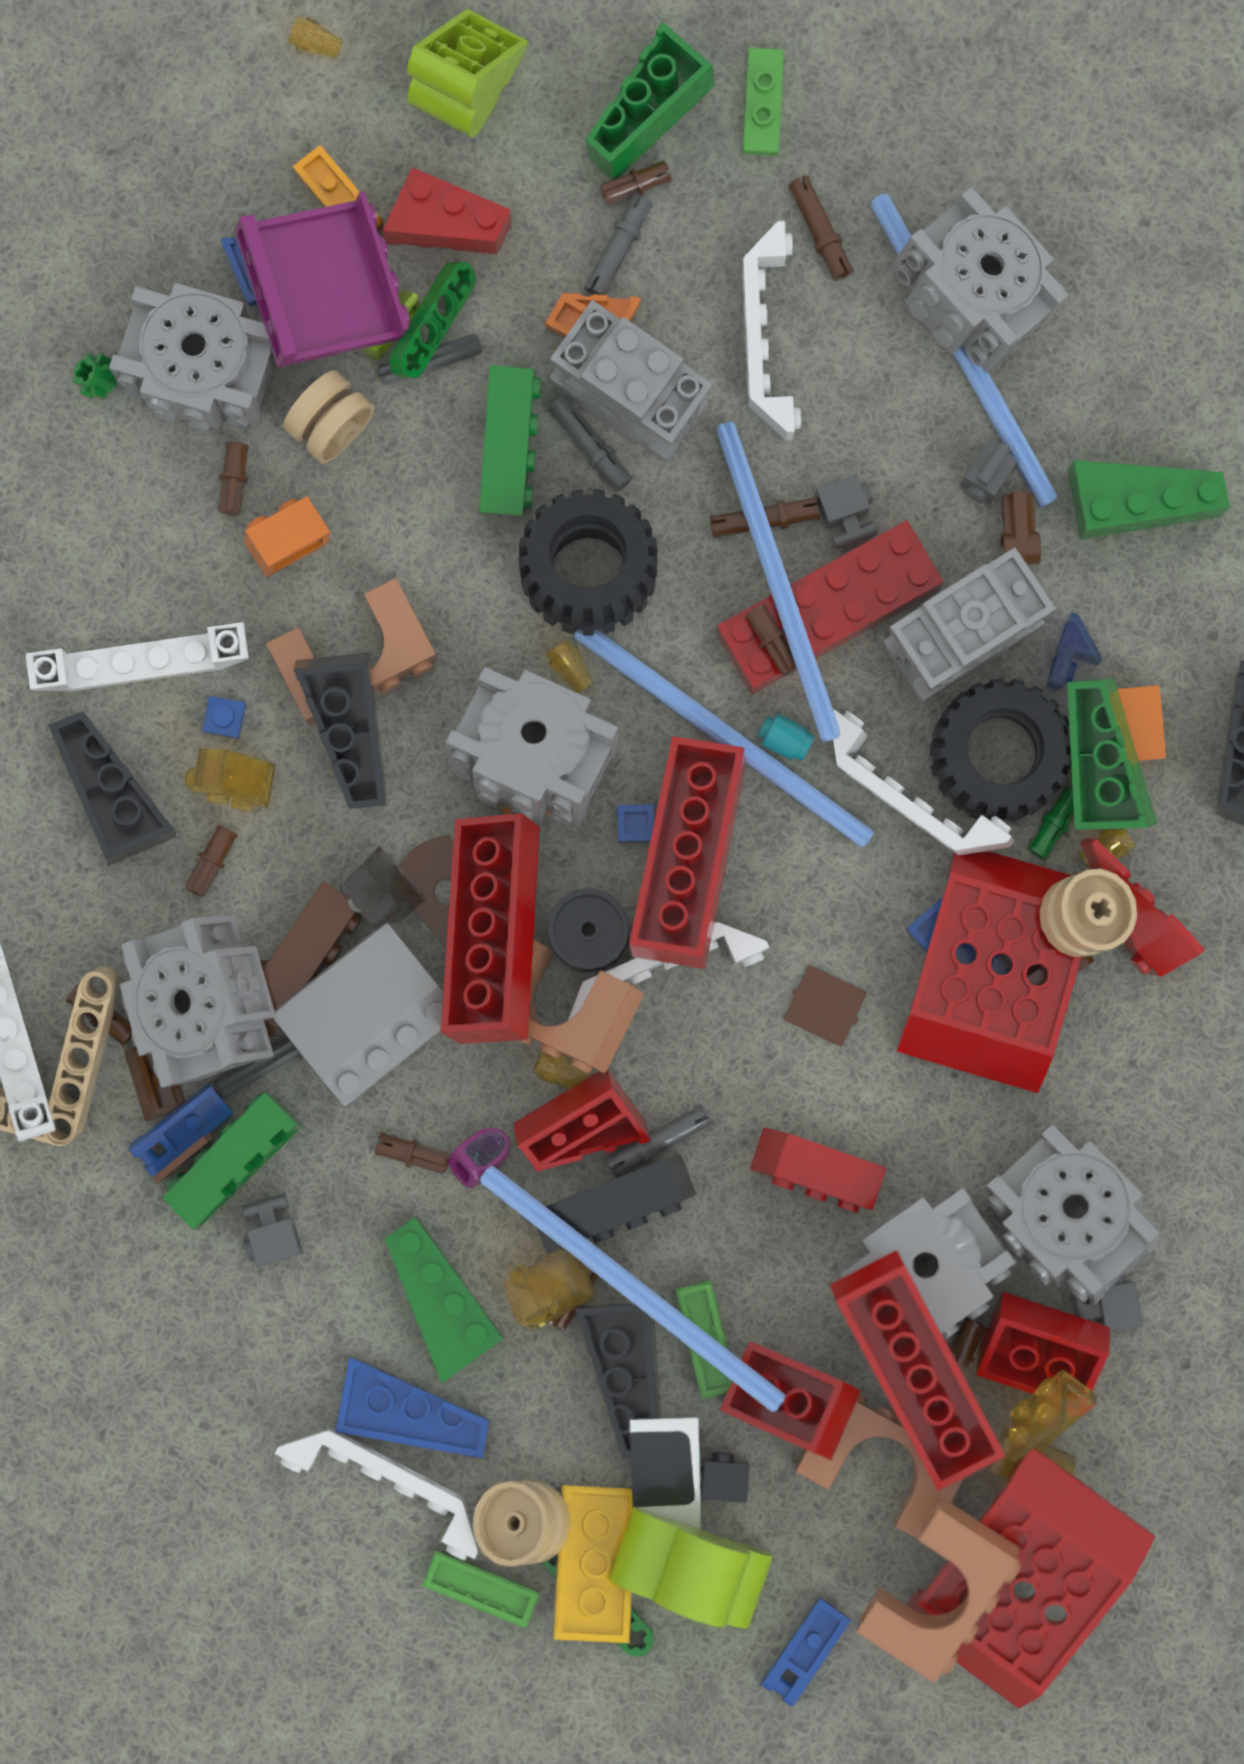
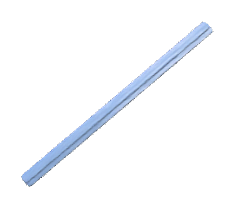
[871,193,1057,507]
[716,421,840,742]
[574,629,874,847]
[480,1166,785,1412]

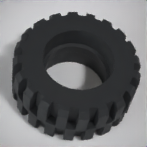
[518,489,658,636]
[929,678,1072,822]

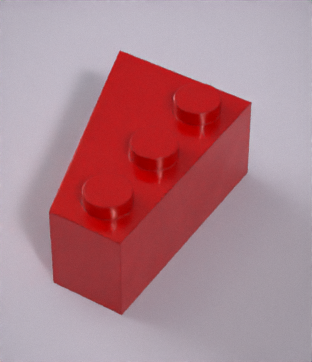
[382,167,512,254]
[513,1069,651,1172]
[750,1127,887,1213]

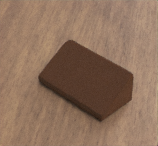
[124,1046,185,1122]

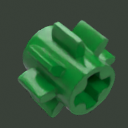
[73,353,117,399]

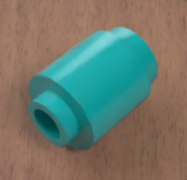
[758,713,814,761]

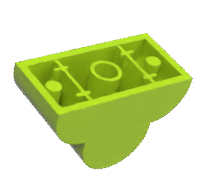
[407,8,529,138]
[609,1507,774,1629]

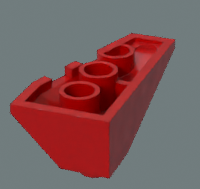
[1080,838,1205,977]

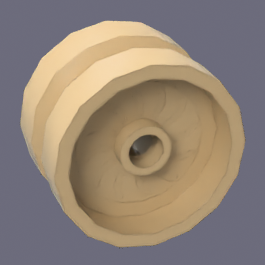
[283,370,375,464]
[1040,869,1137,957]
[473,1480,570,1567]

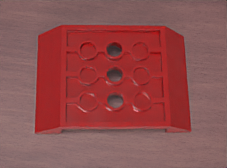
[896,851,1081,1094]
[906,1445,1155,1709]

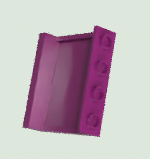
[234,191,410,368]

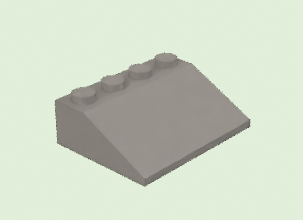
[273,921,443,1107]

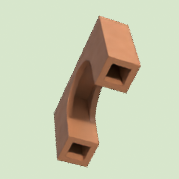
[266,578,438,726]
[520,940,645,1074]
[794,1394,964,1539]
[856,1497,1021,1683]

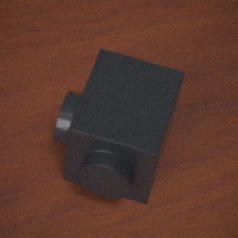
[699,1452,750,1503]

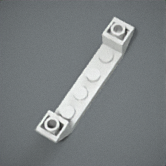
[742,221,801,440]
[26,622,249,691]
[833,709,1014,855]
[568,922,770,1021]
[0,943,56,1142]
[275,1428,480,1560]

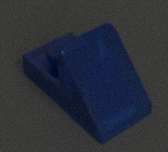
[1045,613,1102,691]

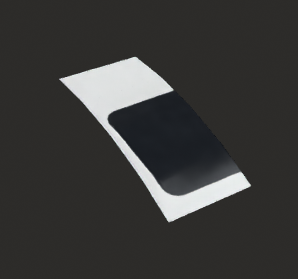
[630,1418,701,1529]

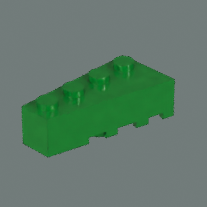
[585,21,715,180]
[479,365,541,516]
[1067,460,1230,539]
[1067,678,1157,830]
[162,1092,304,1230]
[385,1216,504,1383]

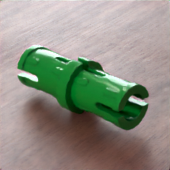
[1026,787,1074,861]

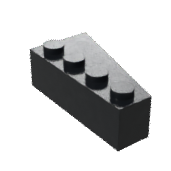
[293,652,387,809]
[1215,660,1244,826]
[49,711,176,866]
[537,1153,697,1256]
[575,1303,661,1458]

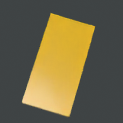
[553,1485,633,1643]

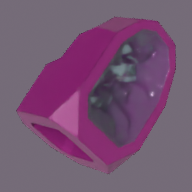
[448,1128,510,1189]

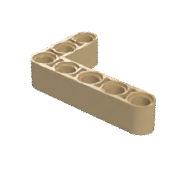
[0,966,121,1146]

